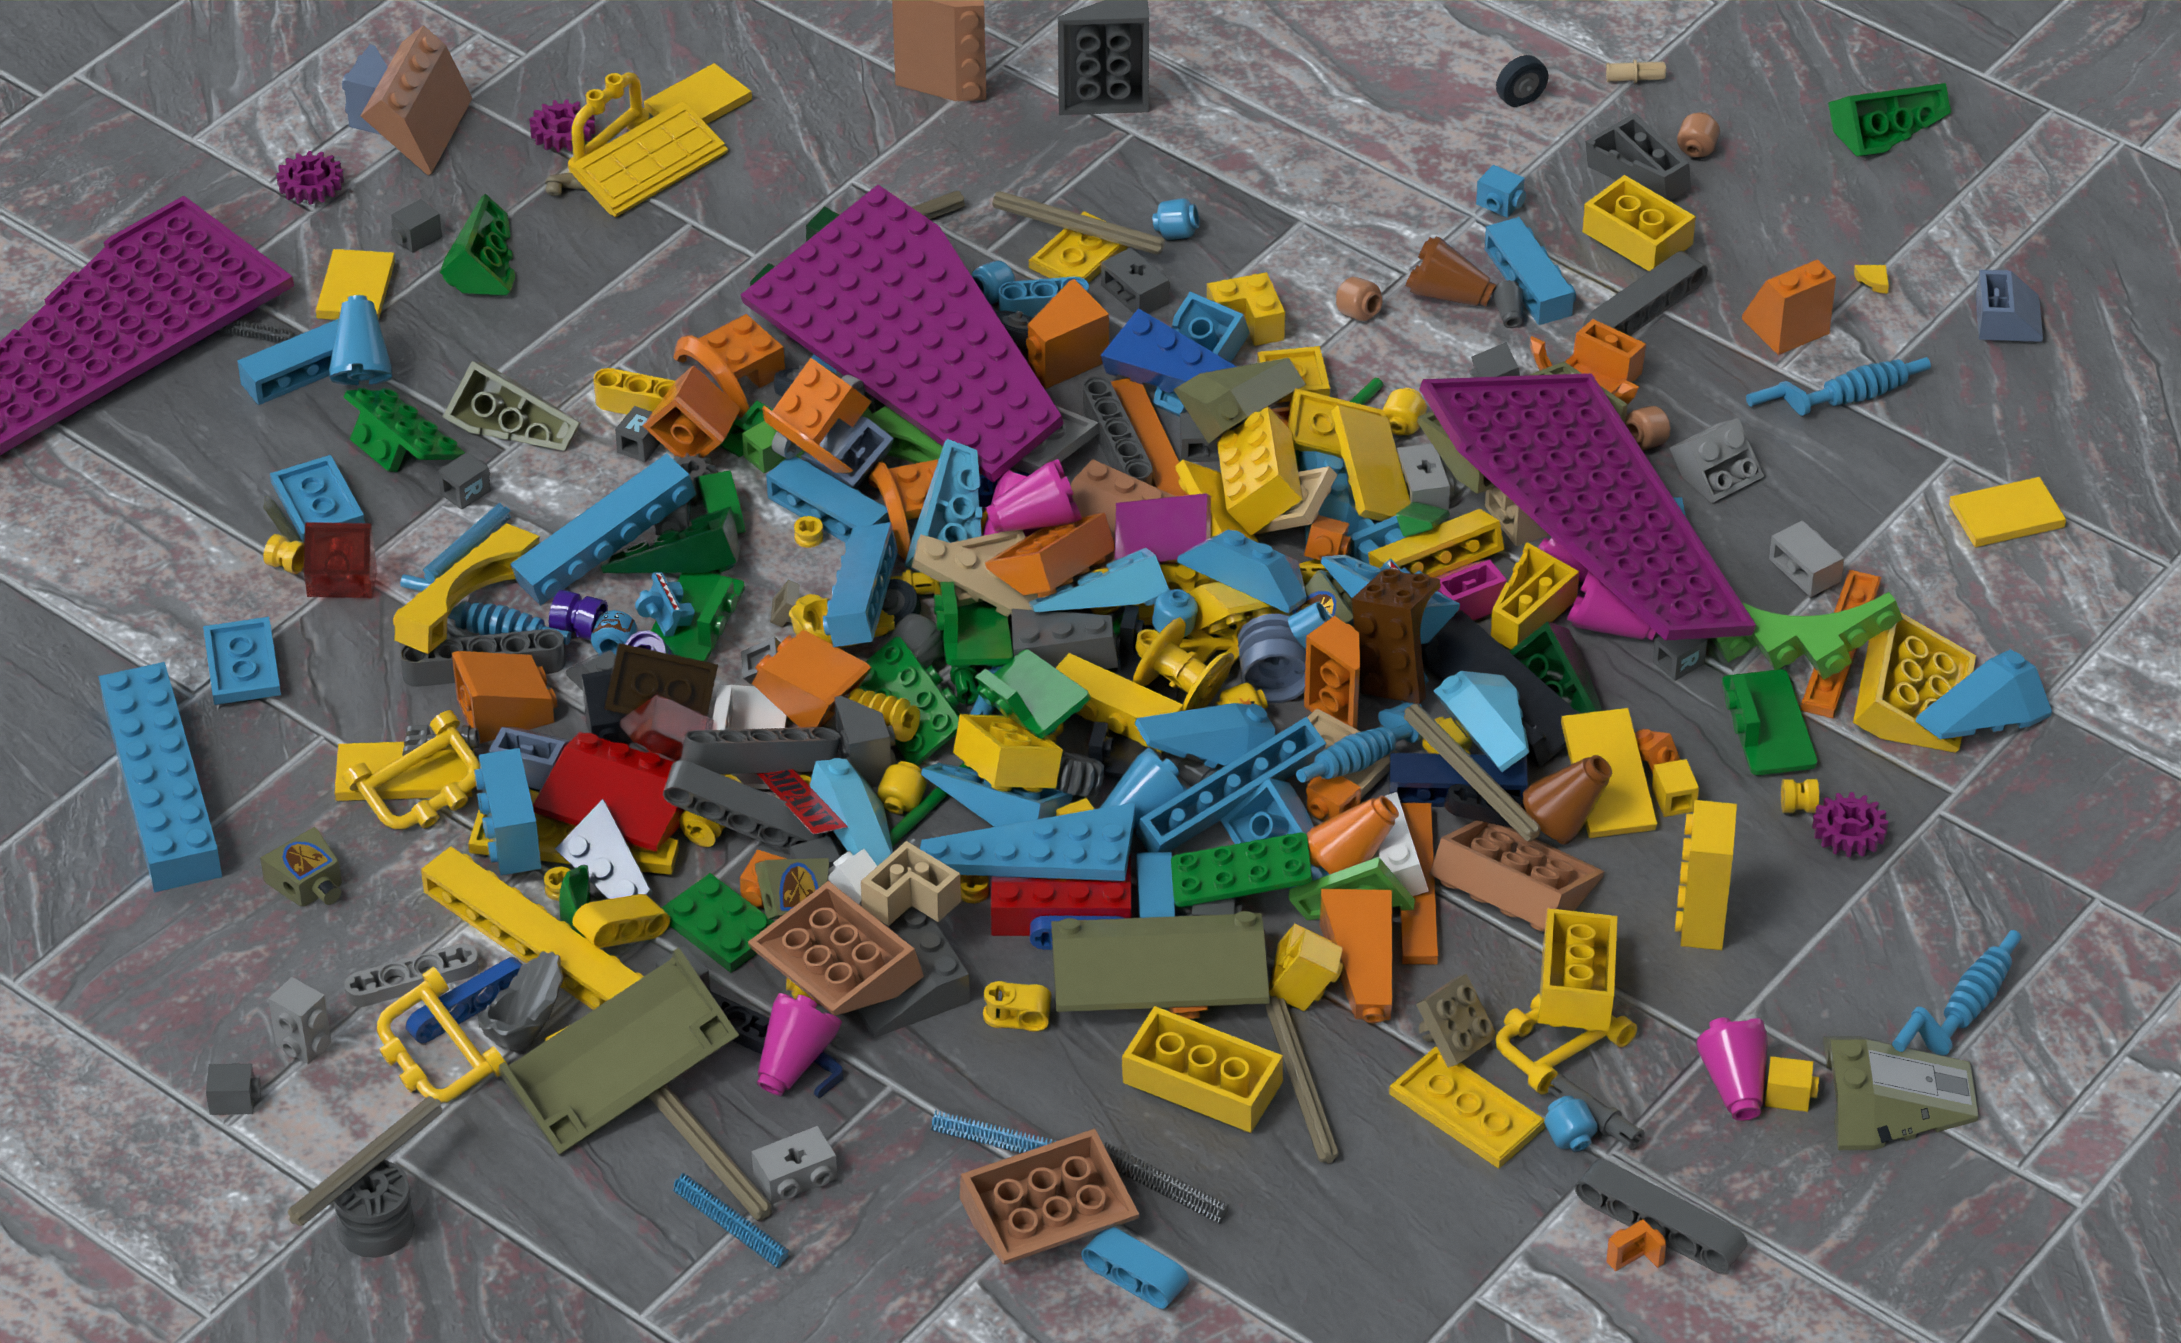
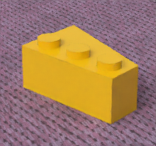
[1491,542,1579,650]

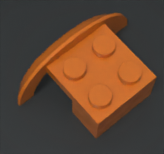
[673,314,785,418]
[1530,319,1646,404]
[762,358,872,473]
[868,459,939,561]

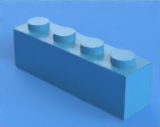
[1484,217,1576,325]
[237,319,339,405]
[766,456,890,542]

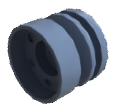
[1238,614,1306,703]

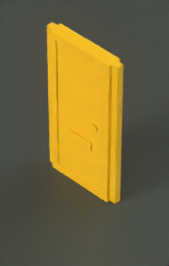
[569,101,728,218]

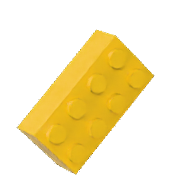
[1217,406,1303,536]
[1675,800,1737,950]
[1538,908,1618,1031]
[1122,1006,1283,1133]

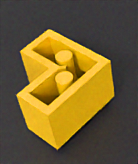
[1207,272,1285,346]
[1269,923,1343,1011]

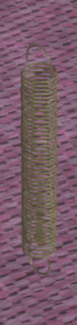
[263,496,302,542]

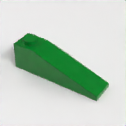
[1828,83,1951,157]
[440,193,515,295]

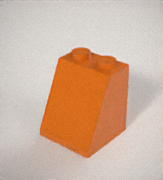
[1742,259,1836,355]
[1026,279,1109,389]
[643,365,741,458]
[752,629,871,728]
[452,651,558,744]

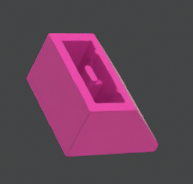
[1434,560,1507,620]

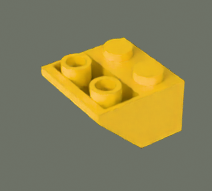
[1187,582,1275,634]

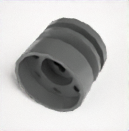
[334,1160,415,1258]

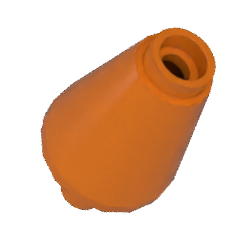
[1307,795,1399,874]

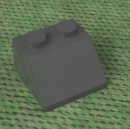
[834,696,896,788]

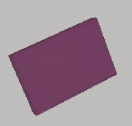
[1115,493,1211,565]

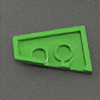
[1289,857,1415,920]

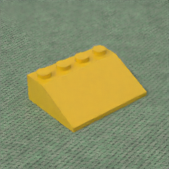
[1853,612,1976,753]

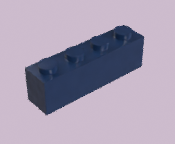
[1389,753,1528,808]

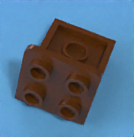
[1351,568,1441,704]

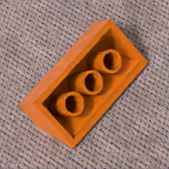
[985,512,1115,598]

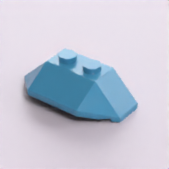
[1299,451,1364,544]
[1177,529,1307,613]

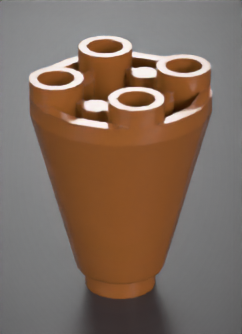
[1405,236,1496,307]
[1523,755,1612,845]

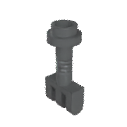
[402,725,480,756]

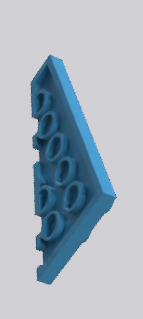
[920,802,1136,881]

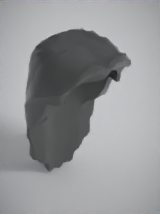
[871,613,945,668]
[478,951,563,1051]

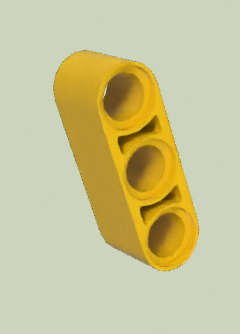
[593,368,675,415]
[572,894,670,948]

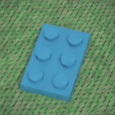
[270,455,365,543]
[203,617,281,705]

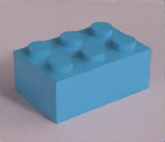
[474,748,541,876]

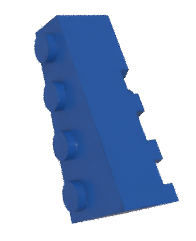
[1101,308,1237,394]

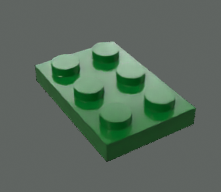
[661,873,775,973]

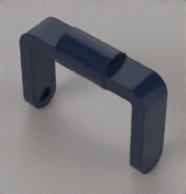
[814,1051,843,1098]

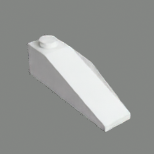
[1372,792,1429,896]

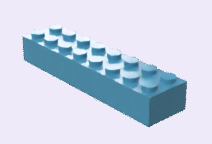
[98,662,222,892]

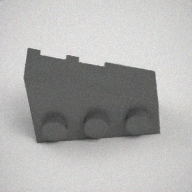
[1585,113,1691,201]
[1012,609,1118,669]

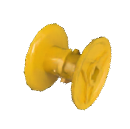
[1133,617,1234,711]

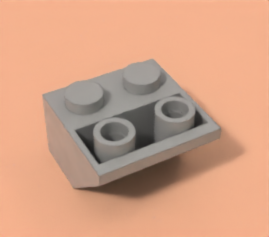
[1670,418,1764,503]

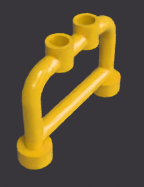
[568,72,649,173]
[343,710,480,829]
[377,966,507,1103]
[1495,993,1637,1095]

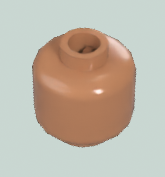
[1677,112,1720,158]
[1336,277,1383,321]
[1625,406,1671,450]

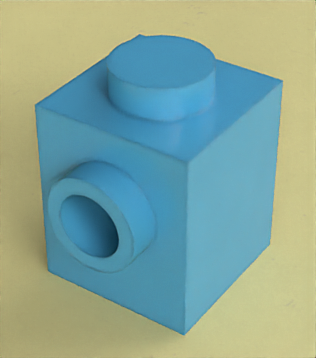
[1476,165,1526,218]

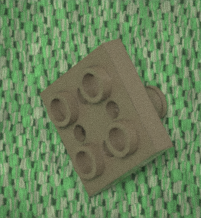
[1416,974,1497,1068]

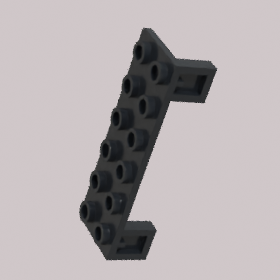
[1089,605,1189,778]
[1421,610,1579,768]

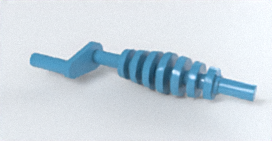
[1746,357,1931,416]
[400,574,571,645]
[1296,702,1422,783]
[1892,930,2022,1055]

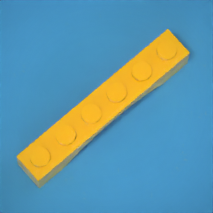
[393,523,540,654]

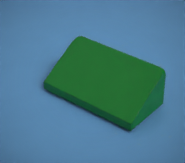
[1396,502,1450,537]

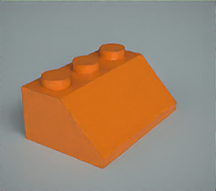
[1304,616,1360,729]

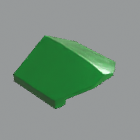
[559,865,591,938]

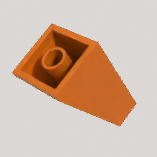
[1320,889,1392,1023]

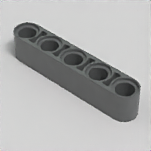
[1583,251,1708,336]
[1083,376,1153,486]
[400,629,566,687]
[681,727,840,774]
[663,761,825,853]
[1575,1159,1747,1273]

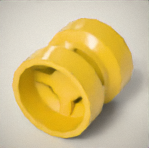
[263,534,309,574]
[1781,779,1819,813]

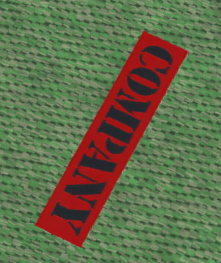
[756,769,848,834]

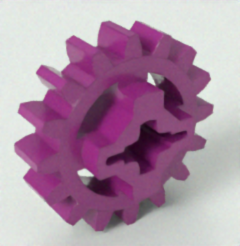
[529,99,596,152]
[276,151,344,205]
[1812,792,1888,857]

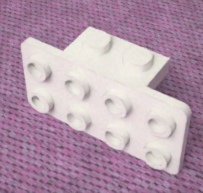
[705,685,787,789]

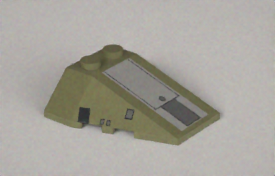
[1823,1036,1979,1150]

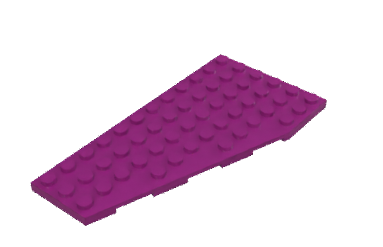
[740,185,1064,483]
[0,196,294,455]
[1419,373,1756,640]

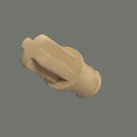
[1606,59,1666,83]

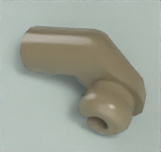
[545,173,587,196]

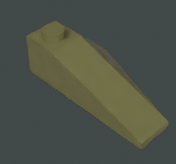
[1174,358,1306,444]
[442,361,581,451]

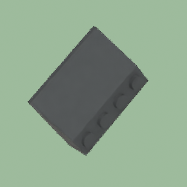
[1058,0,1149,115]
[856,904,970,1038]

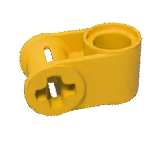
[983,981,1052,1032]

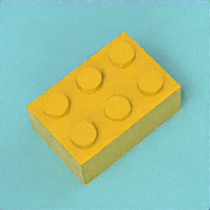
[1582,175,1696,271]
[953,714,1063,792]

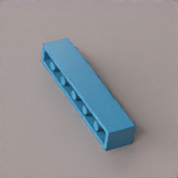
[511,453,696,606]
[823,522,898,647]
[1135,716,1326,852]

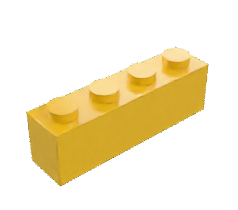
[1368,509,1504,578]
[1056,653,1183,753]

